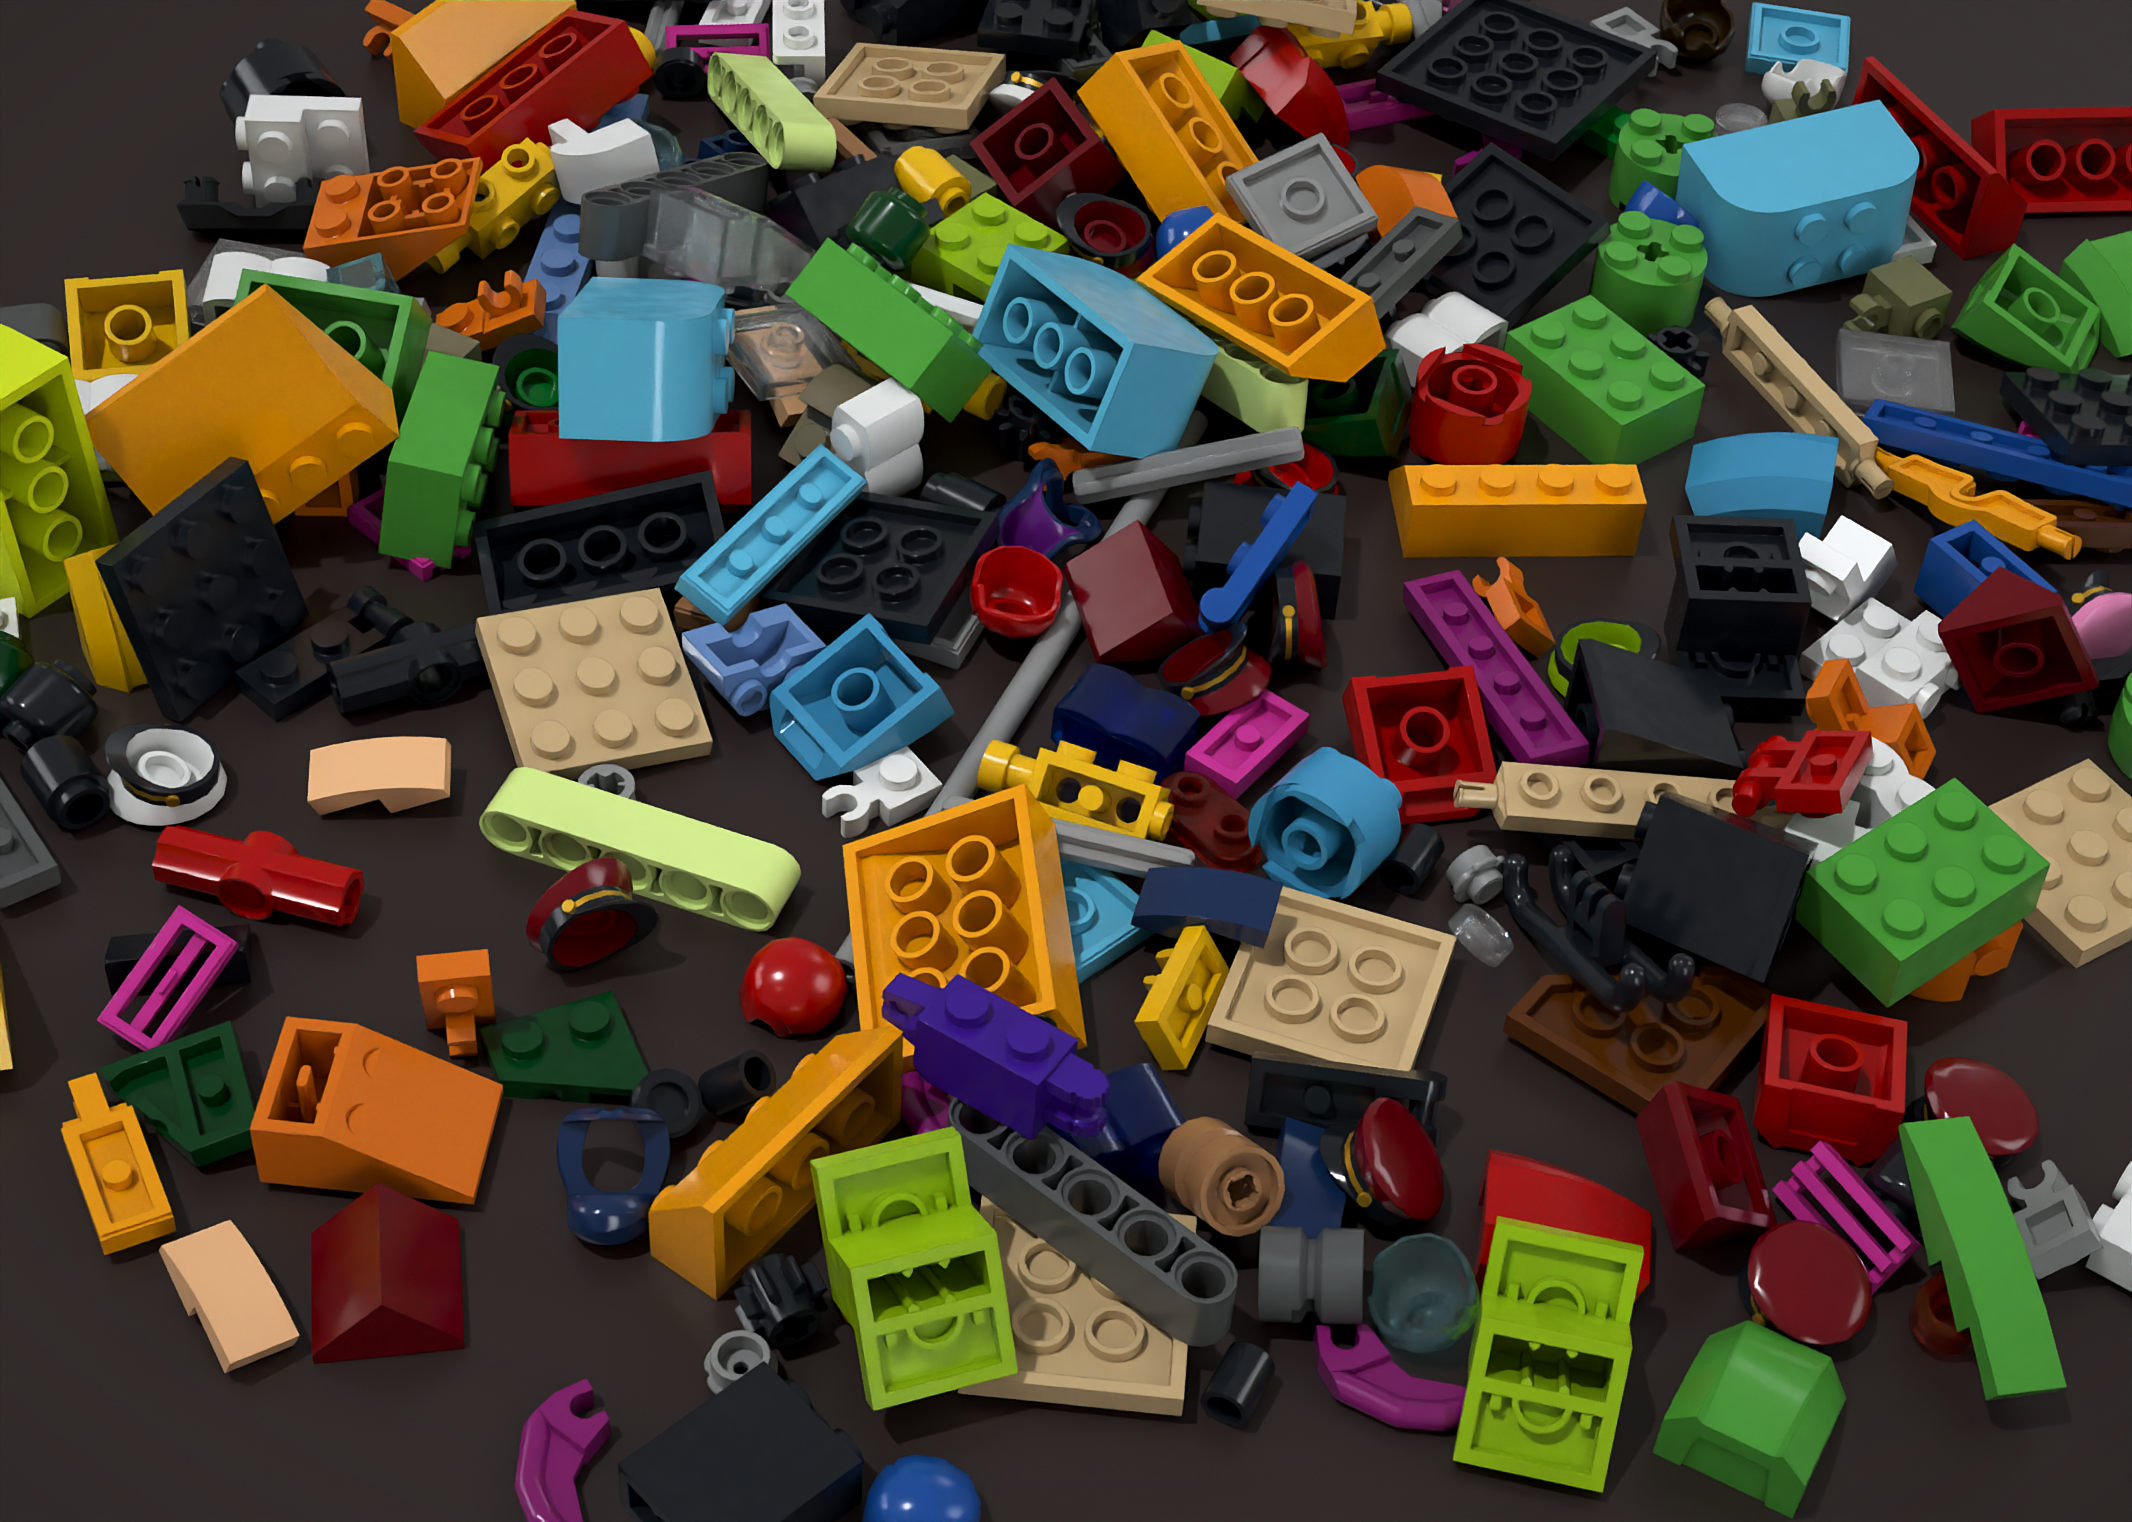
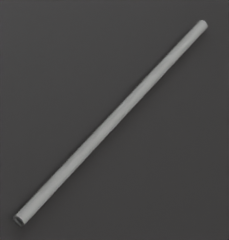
[835,409,1208,983]

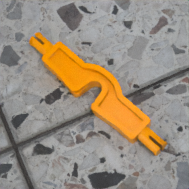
[1874,446,2082,560]

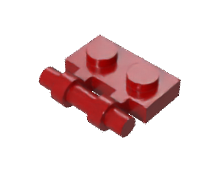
[1732,730,1873,818]

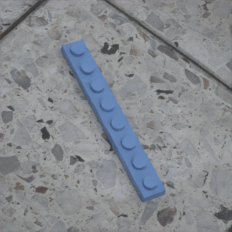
[523,93,650,345]

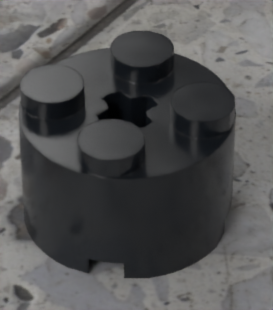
[220,38,347,126]

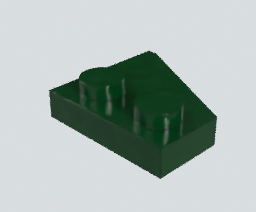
[479,991,648,1104]
[99,1021,257,1168]

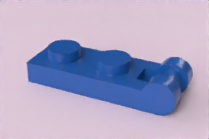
[1198,481,1318,635]

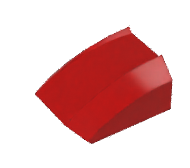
[1229,25,1350,149]
[1342,665,1497,825]
[1753,994,1907,1167]
[1471,1149,1652,1302]

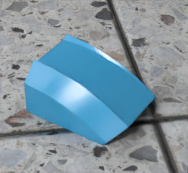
[1685,432,1840,543]
[769,613,955,781]

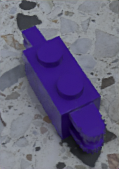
[881,972,1110,1141]

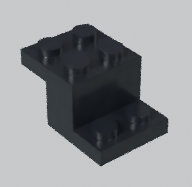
[756,154,945,268]
[1663,515,1812,716]

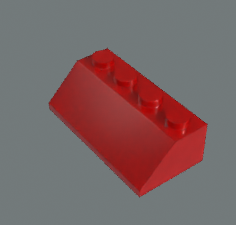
[413,9,654,196]
[1852,56,2028,261]
[1971,106,2132,214]
[508,410,752,514]

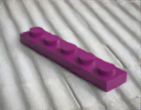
[1403,569,1590,767]

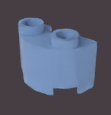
[682,603,827,716]

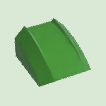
[2058,230,2132,358]
[1950,243,2101,374]
[1652,1320,1847,1519]

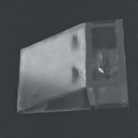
[643,187,817,294]

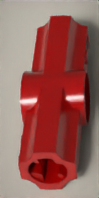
[152,825,365,926]

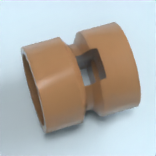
[1158,1117,1285,1237]

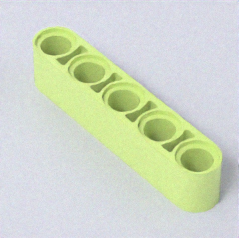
[707,52,837,173]
[1131,277,1309,433]
[479,767,801,932]

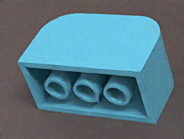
[1675,100,1919,297]
[972,243,1219,459]
[558,277,735,442]

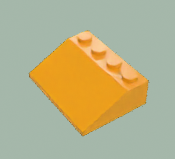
[85,283,400,525]
[842,783,1087,1075]

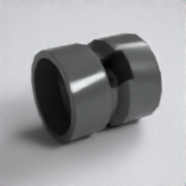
[1258,1225,1364,1325]

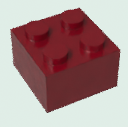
[969,77,1128,231]

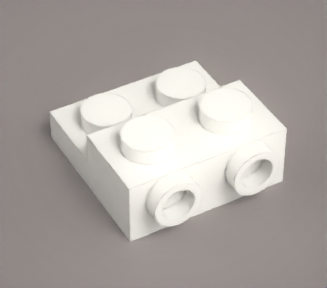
[235,95,370,208]
[1798,597,1963,719]

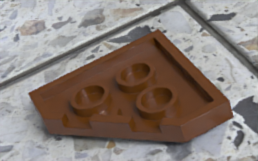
[1503,965,1778,1115]

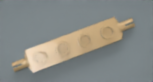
[1704,297,1894,499]
[1453,761,1797,840]

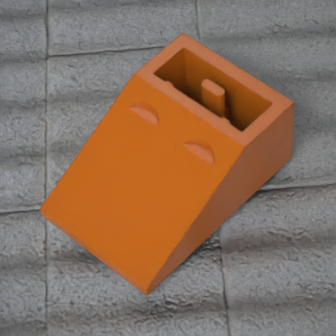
[303,157,483,291]
[250,1016,504,1204]

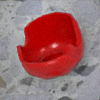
[970,546,1063,639]
[738,936,848,1038]

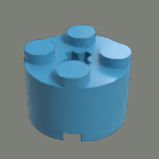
[1248,747,1402,900]

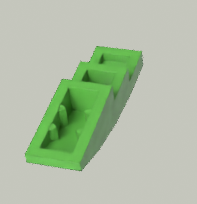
[1898,1116,2067,1401]

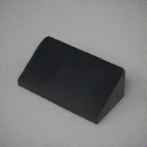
[105,924,251,995]

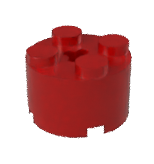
[1408,343,1532,465]

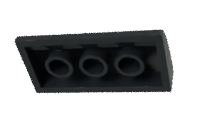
[472,470,726,616]

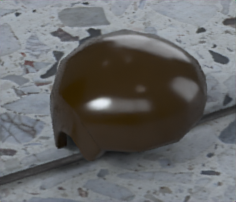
[1659,0,1736,62]

